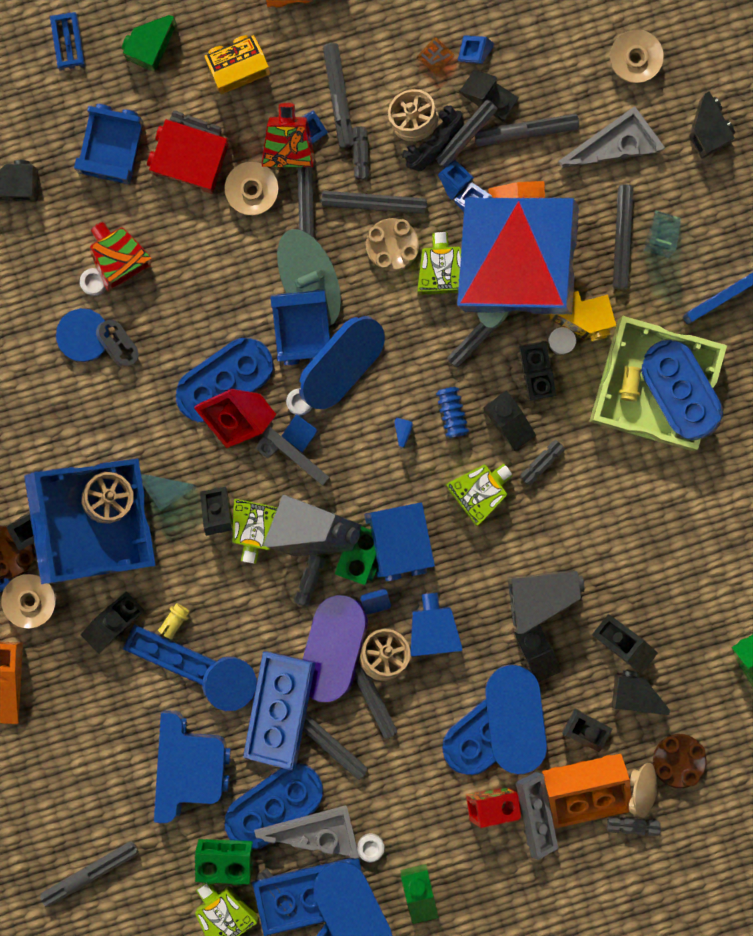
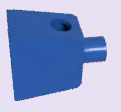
[410,593,463,656]

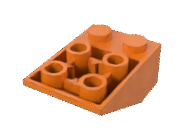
[0,642,23,724]

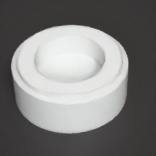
[80,268,106,296]
[548,327,576,355]
[286,388,312,416]
[357,833,384,862]

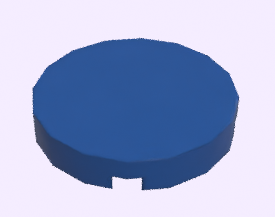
[56,308,111,362]
[203,656,257,711]

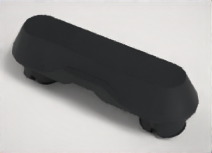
[402,105,464,172]

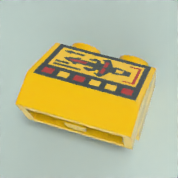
[204,35,270,95]
[549,291,616,342]

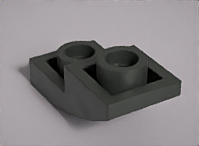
[519,341,556,401]

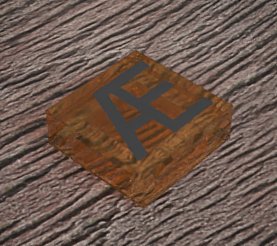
[417,37,455,76]

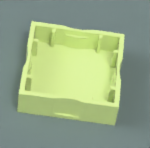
[589,316,727,451]

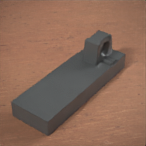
[256,425,330,486]
[516,772,558,860]

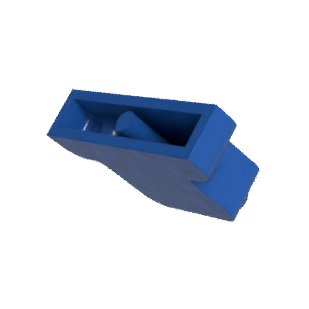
[154,710,231,823]

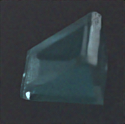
[643,211,681,258]
[141,474,196,511]

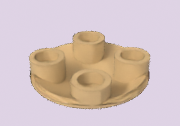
[366,218,419,271]
[629,763,657,818]

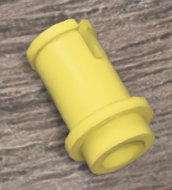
[619,366,642,401]
[158,603,190,639]

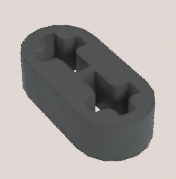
[96,320,139,366]

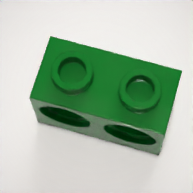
[335,526,377,585]
[195,839,253,885]

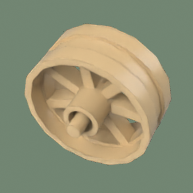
[388,89,439,141]
[81,472,133,524]
[359,629,411,681]

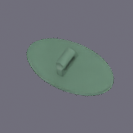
[277,229,341,326]

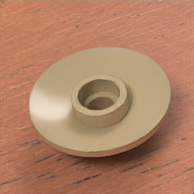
[610,30,664,83]
[225,162,278,216]
[1,574,56,628]

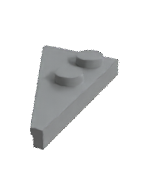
[558,106,665,168]
[254,805,359,859]

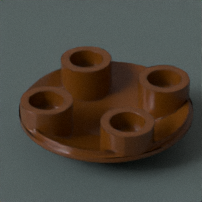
[0,526,34,579]
[653,734,707,788]

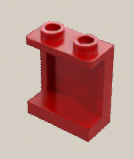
[147,119,229,194]

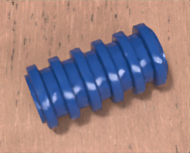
[436,387,469,438]

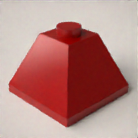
[194,389,277,449]

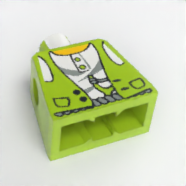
[417,232,461,295]
[445,464,513,526]
[232,499,277,564]
[195,883,259,936]

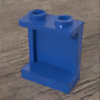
[74,104,144,185]
[270,289,330,365]
[364,502,435,581]

